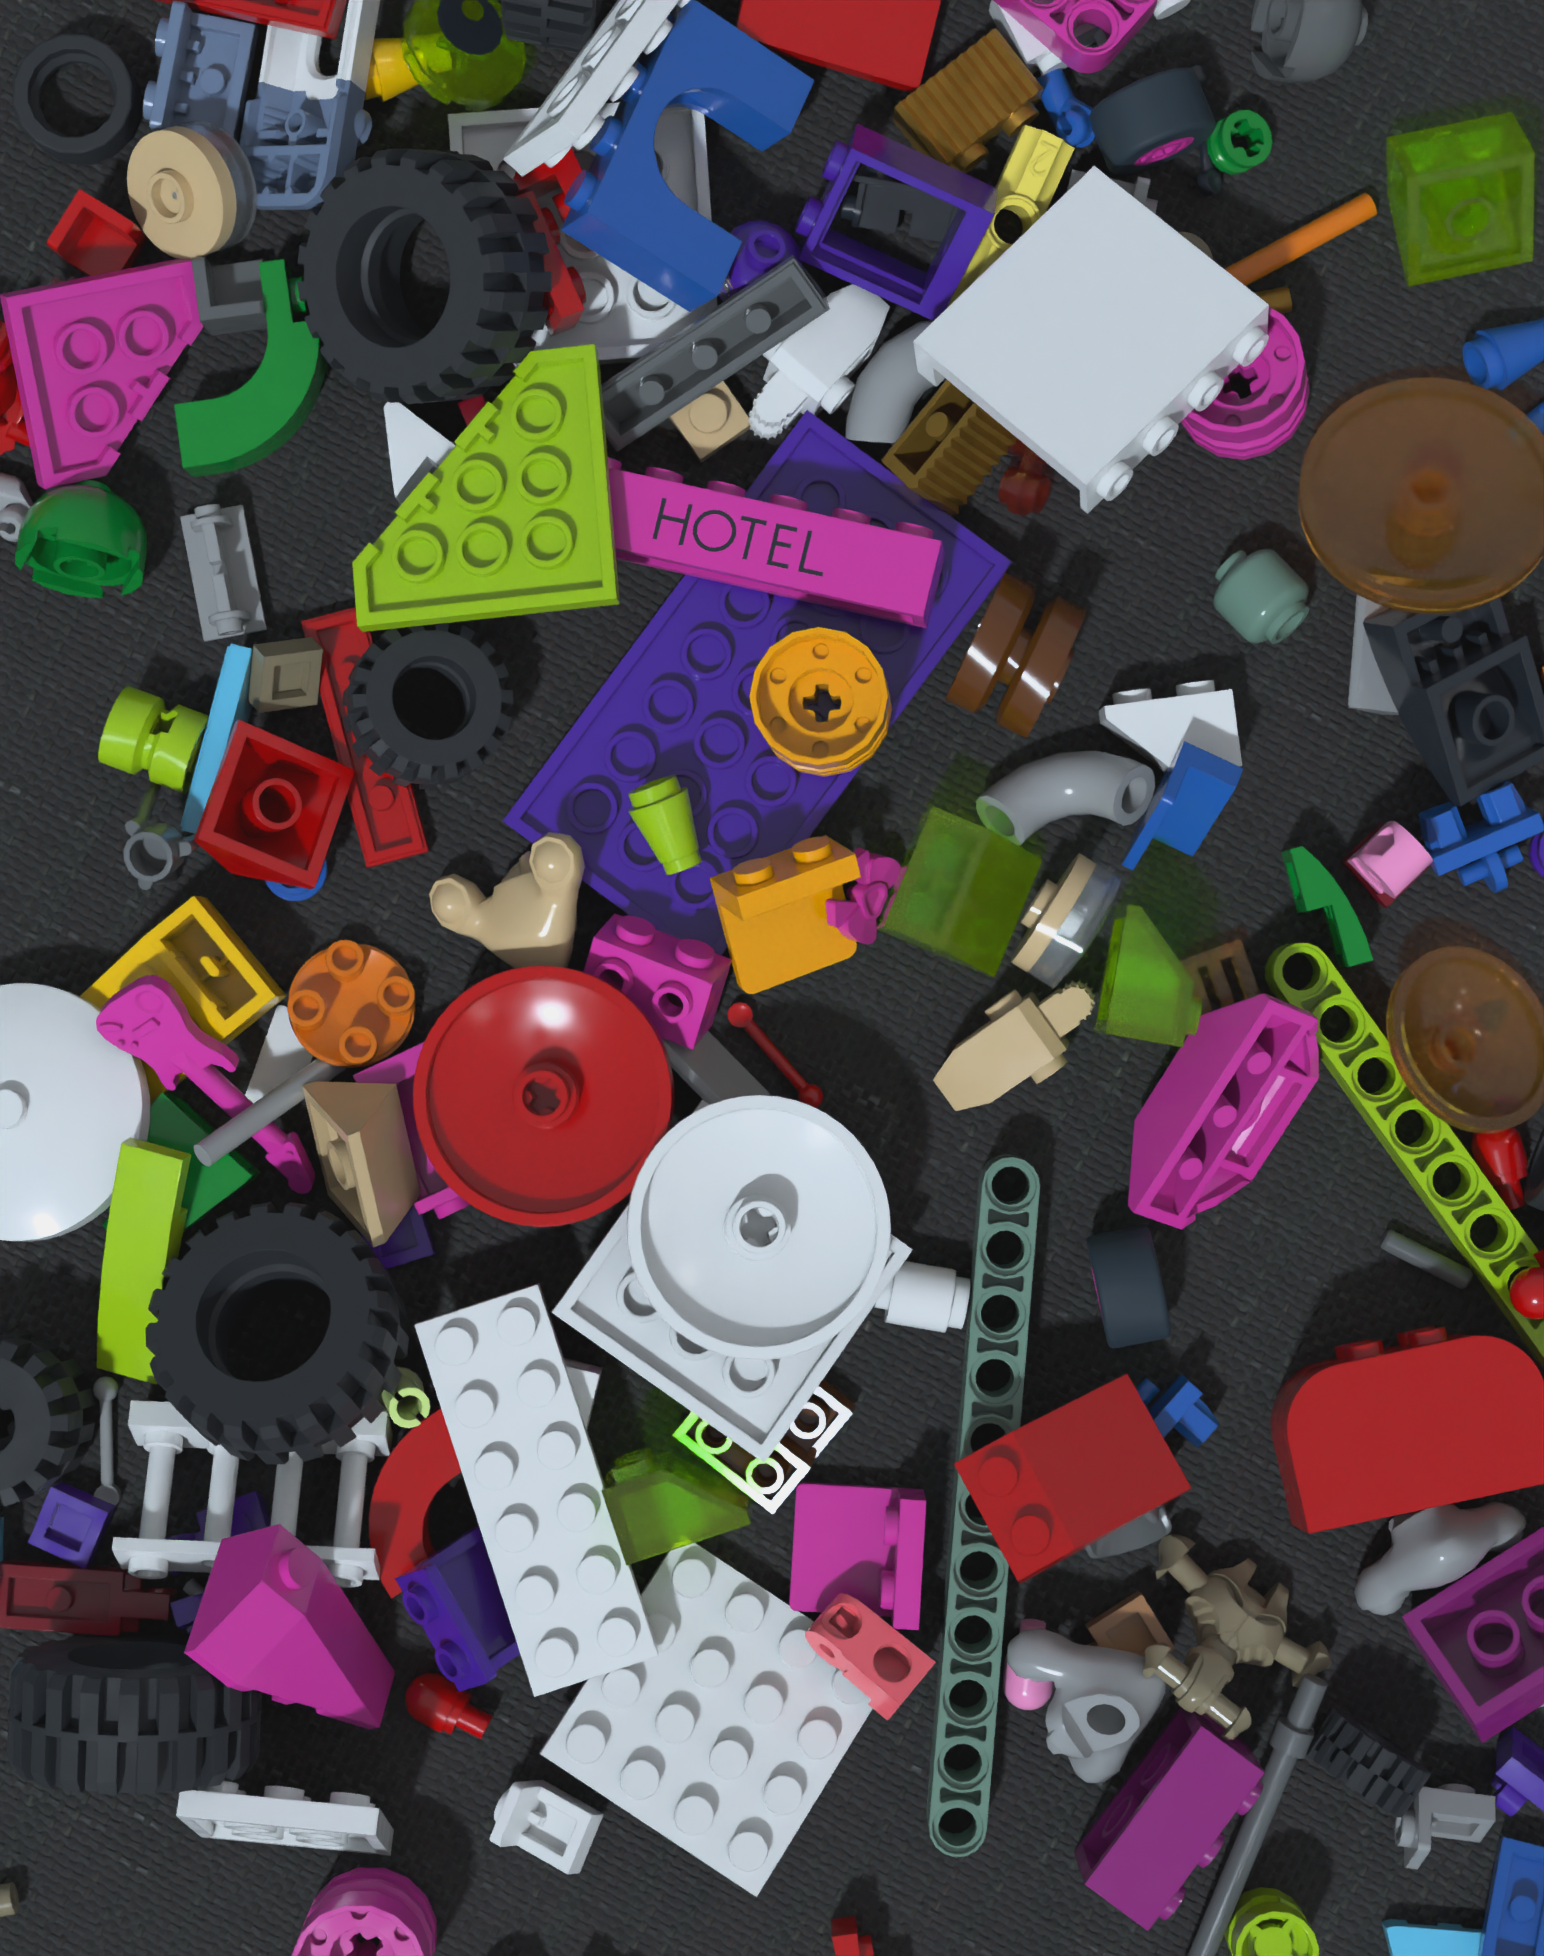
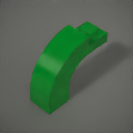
[174,259,327,477]

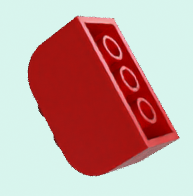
[1271,1326,1544,1534]

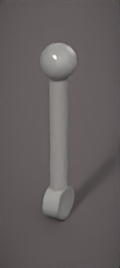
[93,1376,121,1506]

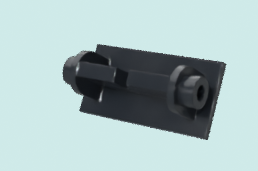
[840,164,959,242]

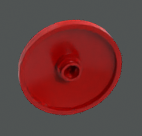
[413,966,675,1227]

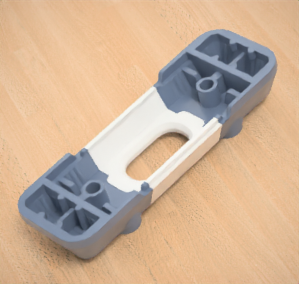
[235,0,380,210]

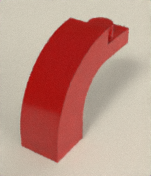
[369,1405,462,1599]

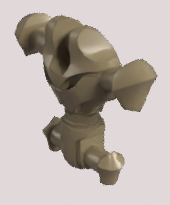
[1142,1534,1332,1740]

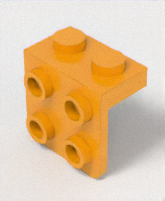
[710,835,861,994]

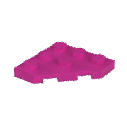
[0,259,204,489]

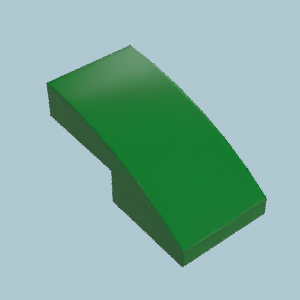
[1281,846,1373,967]

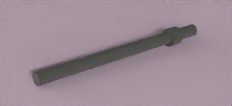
[1187,1674,1328,1956]

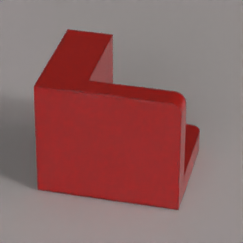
[46,189,148,276]

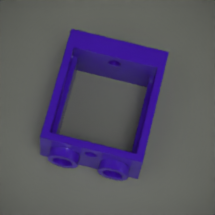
[795,124,998,321]

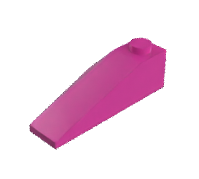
[184,1524,395,1730]

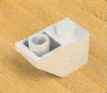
[1099,680,1242,773]

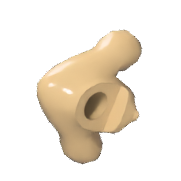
[429,832,585,969]

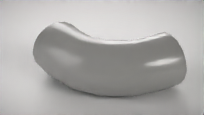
[845,320,946,443]
[976,750,1155,846]

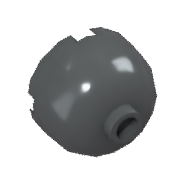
[1251,0,1368,83]

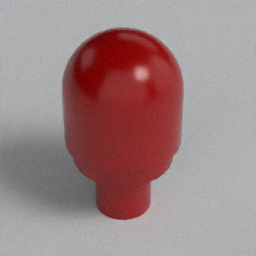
[1471,1120,1529,1210]
[405,1673,493,1739]

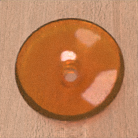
[1386,946,1544,1134]

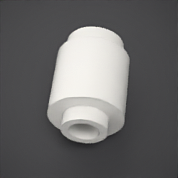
[874,1261,970,1333]

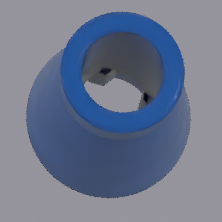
[1462,317,1544,391]

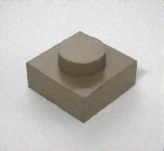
[248,637,323,713]

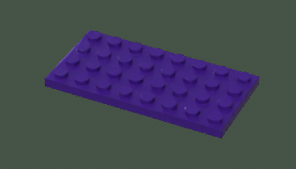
[503,410,1012,955]

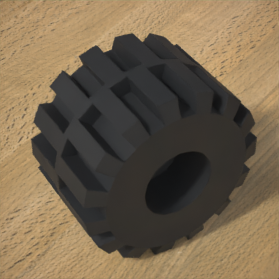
[0,1332,95,1507]

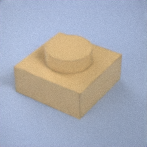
[669,381,751,463]

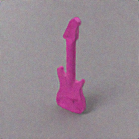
[96,975,316,1194]

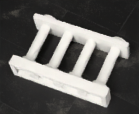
[112,1400,393,1588]

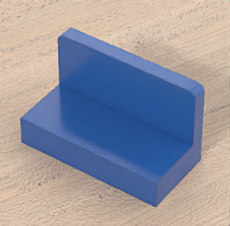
[1121,741,1244,871]

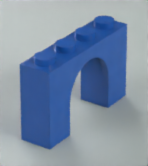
[561,0,814,312]

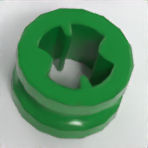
[1206,110,1272,175]

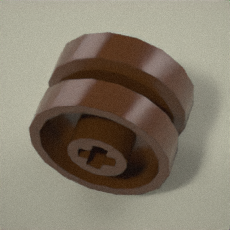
[945,572,1087,738]

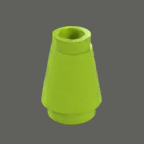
[627,774,702,875]

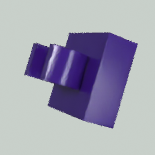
[1491,1727,1544,1817]

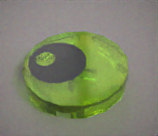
[401,0,526,111]

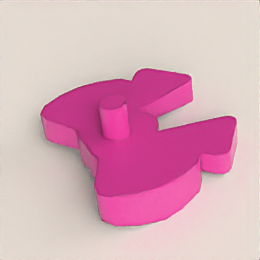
[826,848,903,945]

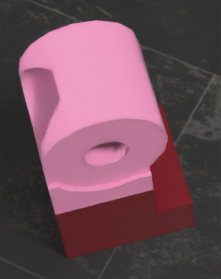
[1339,821,1433,908]

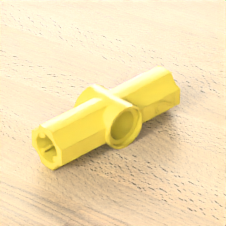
[947,125,1075,307]

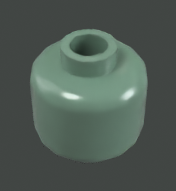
[1213,548,1309,644]

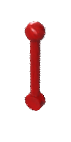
[727,1002,823,1108]

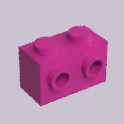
[584,913,732,1050]

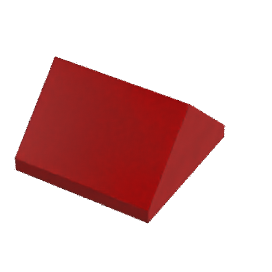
[194,720,355,889]

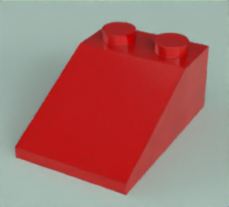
[954,1374,1192,1583]

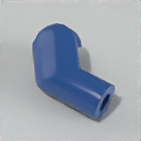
[1036,68,1096,148]

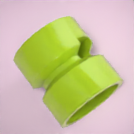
[98,685,209,794]
[1224,1887,1319,1956]

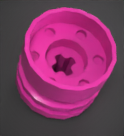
[1181,307,1310,460]
[291,1867,437,1956]

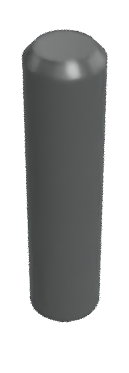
[1380,1229,1473,1289]

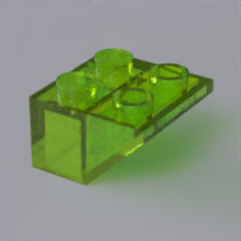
[876,806,1042,978]

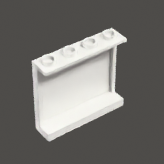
[913,166,1269,514]

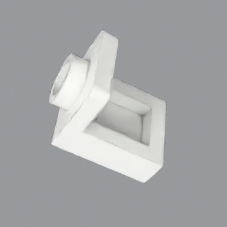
[490,1780,604,1875]

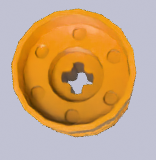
[749,627,892,777]

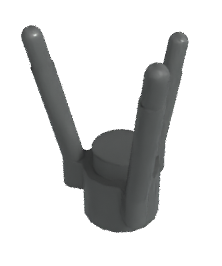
[123,781,201,890]

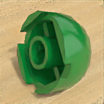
[15,480,147,598]

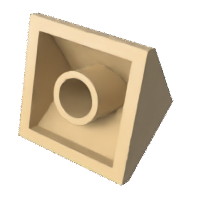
[302,1081,421,1247]

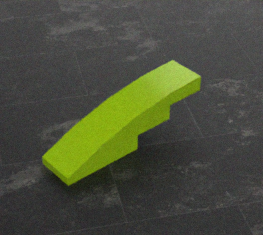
[97,1137,191,1385]

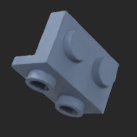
[143,1,259,156]

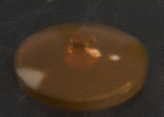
[1298,377,1544,614]

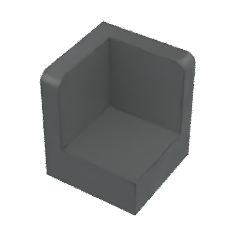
[192,257,267,336]

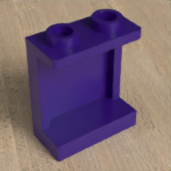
[395,1524,520,1692]

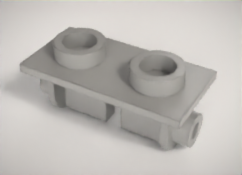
[180,504,267,642]

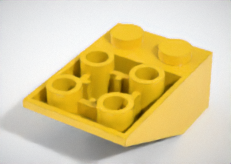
[80,896,287,1106]

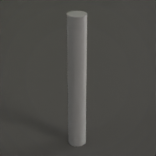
[194,1058,347,1167]

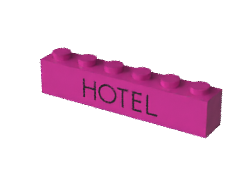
[608,457,945,629]

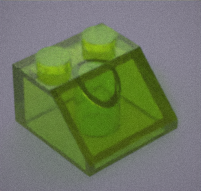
[1386,112,1535,286]
[1094,904,1202,1047]
[601,1448,752,1565]

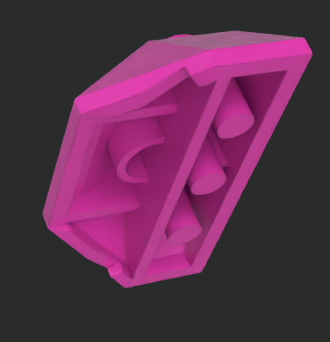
[1128,993,1319,1230]

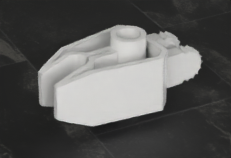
[748,284,890,440]

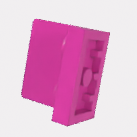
[789,1482,927,1630]

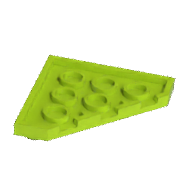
[352,344,620,632]

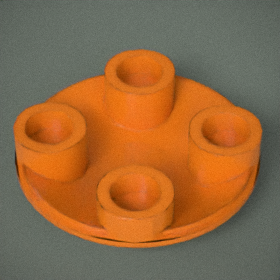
[287,940,416,1068]

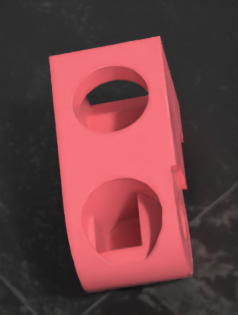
[805,1593,936,1721]

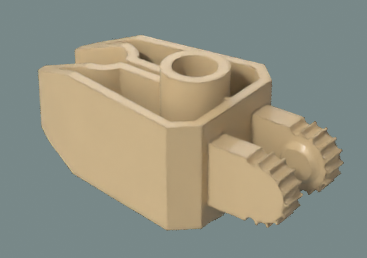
[933,980,1096,1111]

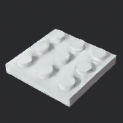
[176,1781,394,1856]

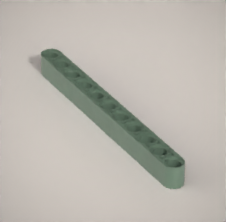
[926,1154,1040,1857]

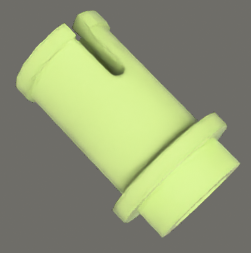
[378,1367,430,1428]

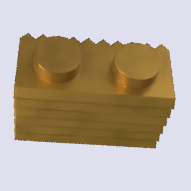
[893,28,1043,174]
[881,379,1017,515]

